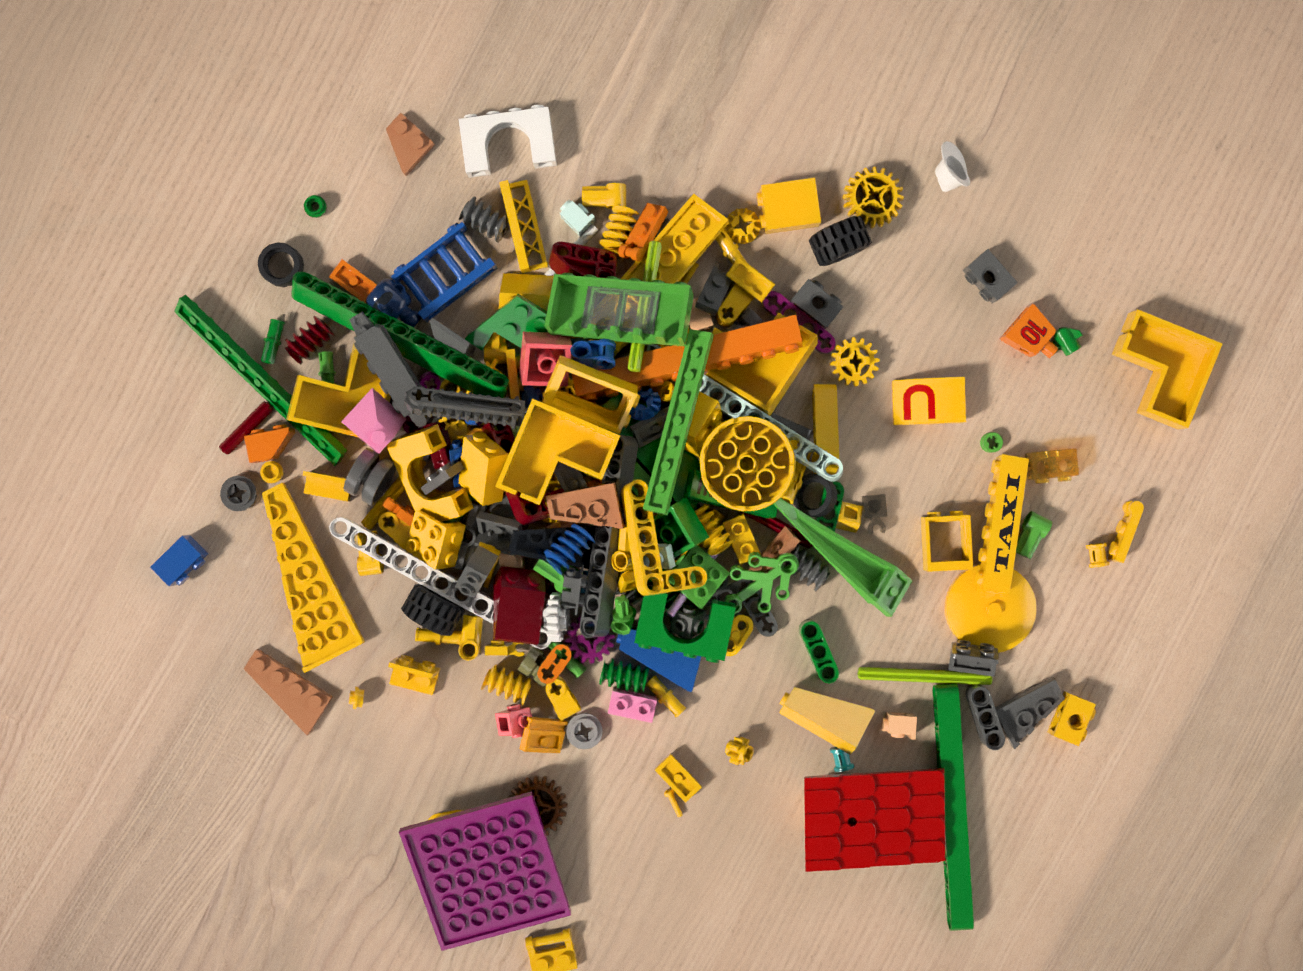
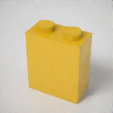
[756,178,821,234]
[458,432,508,506]

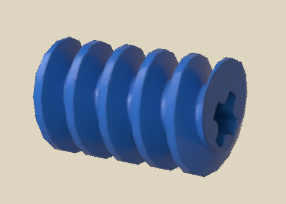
[544,524,595,575]

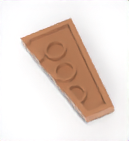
[244,649,333,736]

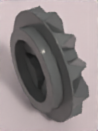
[220,476,257,511]

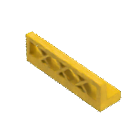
[499,180,548,274]

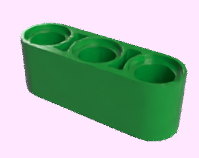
[799,619,839,684]

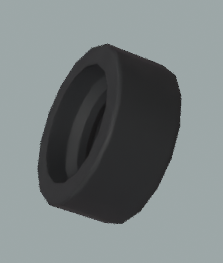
[257,242,304,287]
[793,473,838,517]

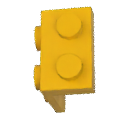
[406,511,466,570]

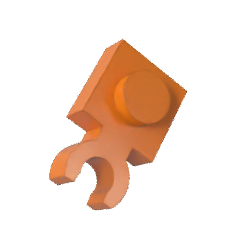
[382,496,415,526]

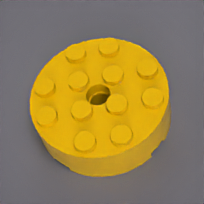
[699,416,796,511]

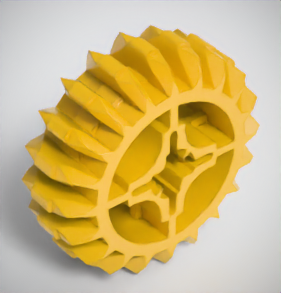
[842,167,904,229]

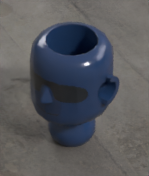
[366,278,422,328]

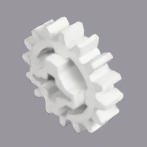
[543,592,571,642]

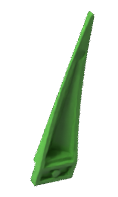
[774,498,913,617]

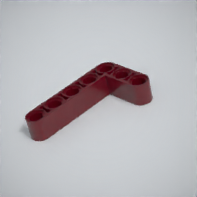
[482,423,564,525]

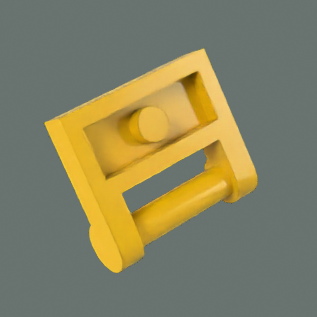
[525,928,578,971]

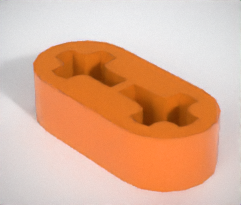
[537,644,571,684]

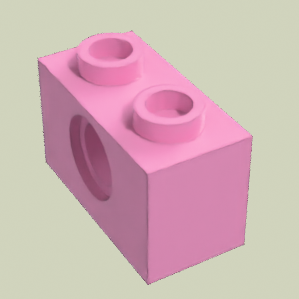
[608,687,657,723]

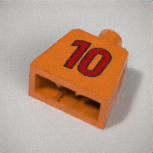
[999,303,1058,358]

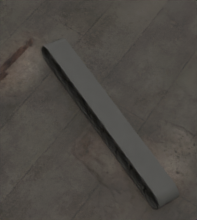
[580,435,638,638]

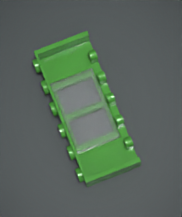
[544,273,694,347]

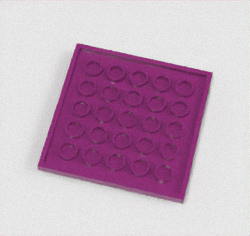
[399,791,571,951]

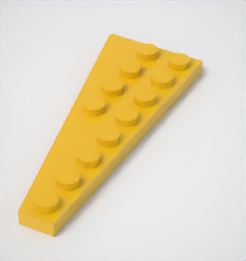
[262,483,365,673]

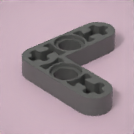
[696,579,778,637]

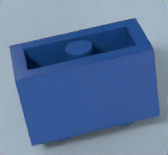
[150,535,208,586]

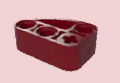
[549,241,617,297]

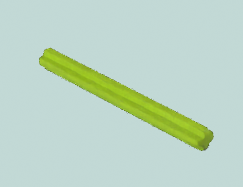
[628,241,662,372]
[857,667,992,685]

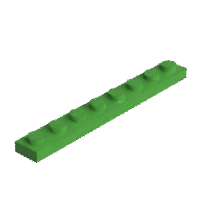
[643,329,714,515]

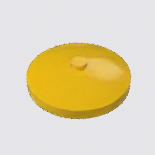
[945,564,1037,653]

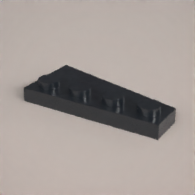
[508,526,595,569]

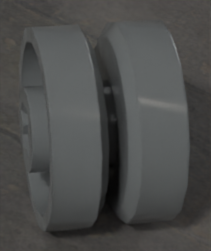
[343,448,396,506]

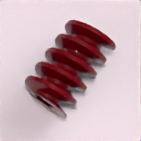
[285,315,335,365]

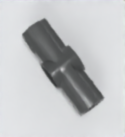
[454,501,488,570]

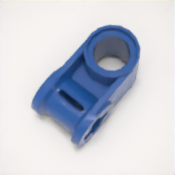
[570,339,616,370]

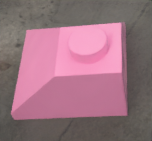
[341,388,407,453]

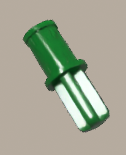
[261,319,285,365]

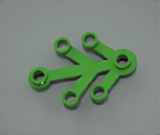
[724,552,799,614]

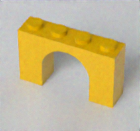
[386,424,473,522]

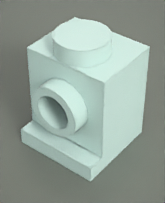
[560,200,596,236]

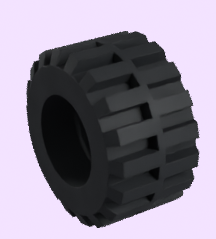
[809,216,872,266]
[401,584,465,636]

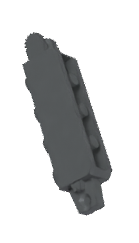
[349,312,429,428]

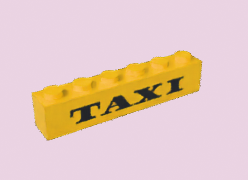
[975,454,1029,594]

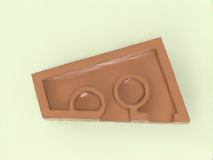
[546,482,624,529]

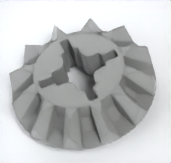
[566,713,602,749]

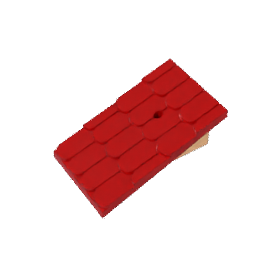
[804,768,945,872]

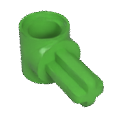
[611,594,637,635]

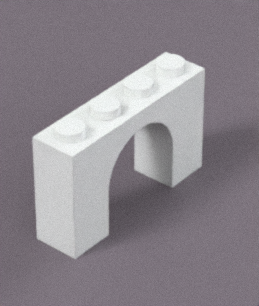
[459,105,557,178]

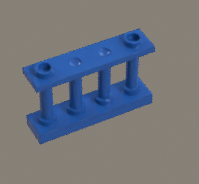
[391,222,498,322]

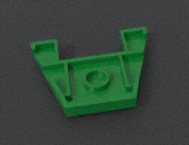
[465,294,549,350]

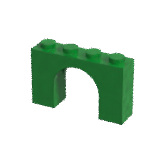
[634,586,736,663]

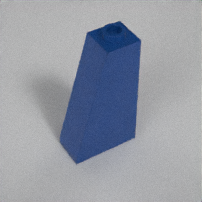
[616,627,701,692]

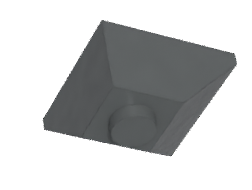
[430,318,476,357]

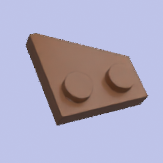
[386,113,435,176]

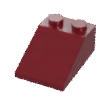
[493,566,545,645]

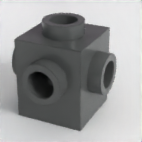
[670,603,706,639]

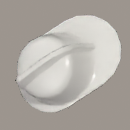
[935,141,970,192]

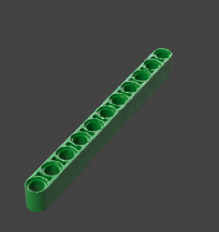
[291,272,509,398]
[932,684,974,931]

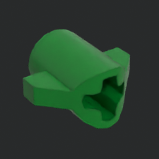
[1053,327,1083,356]

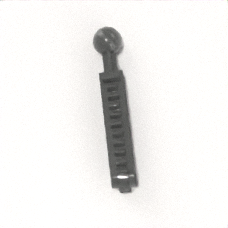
[404,386,528,429]

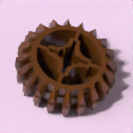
[508,775,568,836]

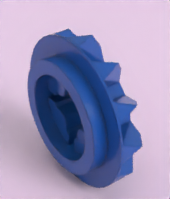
[629,388,662,421]

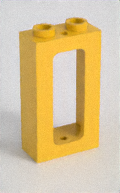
[542,355,640,434]

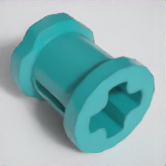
[830,746,854,772]

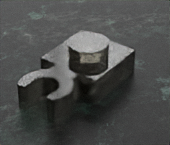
[862,494,887,534]

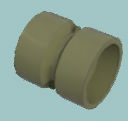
[517,646,558,687]

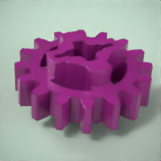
[565,617,615,664]

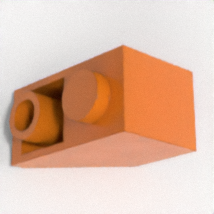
[244,424,295,463]

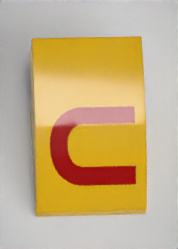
[892,377,966,425]

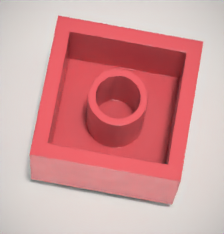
[519,332,572,387]

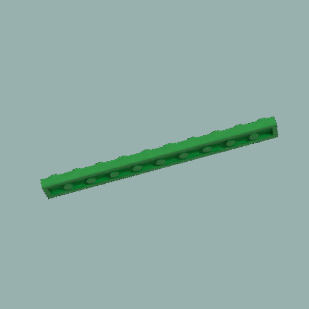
[174,295,348,466]

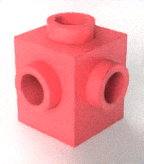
[495,703,532,738]

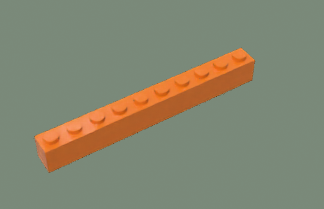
[572,315,803,402]

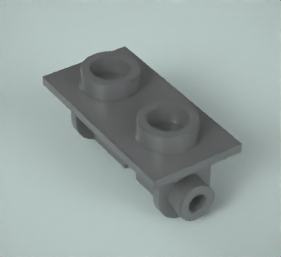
[561,565,587,615]

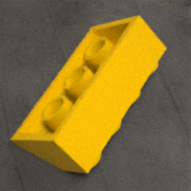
[499,273,554,311]

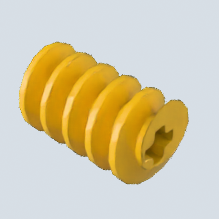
[599,205,640,256]
[695,504,734,556]
[481,664,531,706]

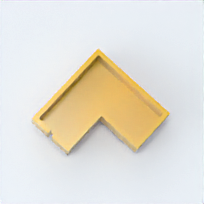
[1111,309,1222,430]
[704,313,818,416]
[286,344,391,438]
[495,399,620,505]

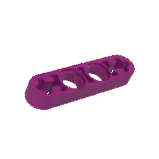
[762,291,836,354]

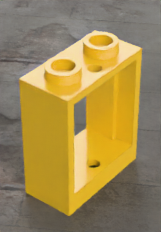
[921,511,973,572]

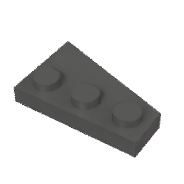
[995,677,1065,750]

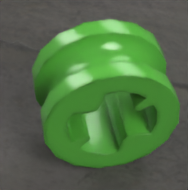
[980,432,1003,453]

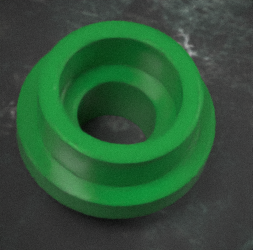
[304,195,327,218]

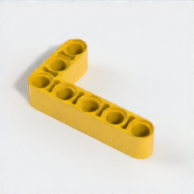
[621,479,707,596]

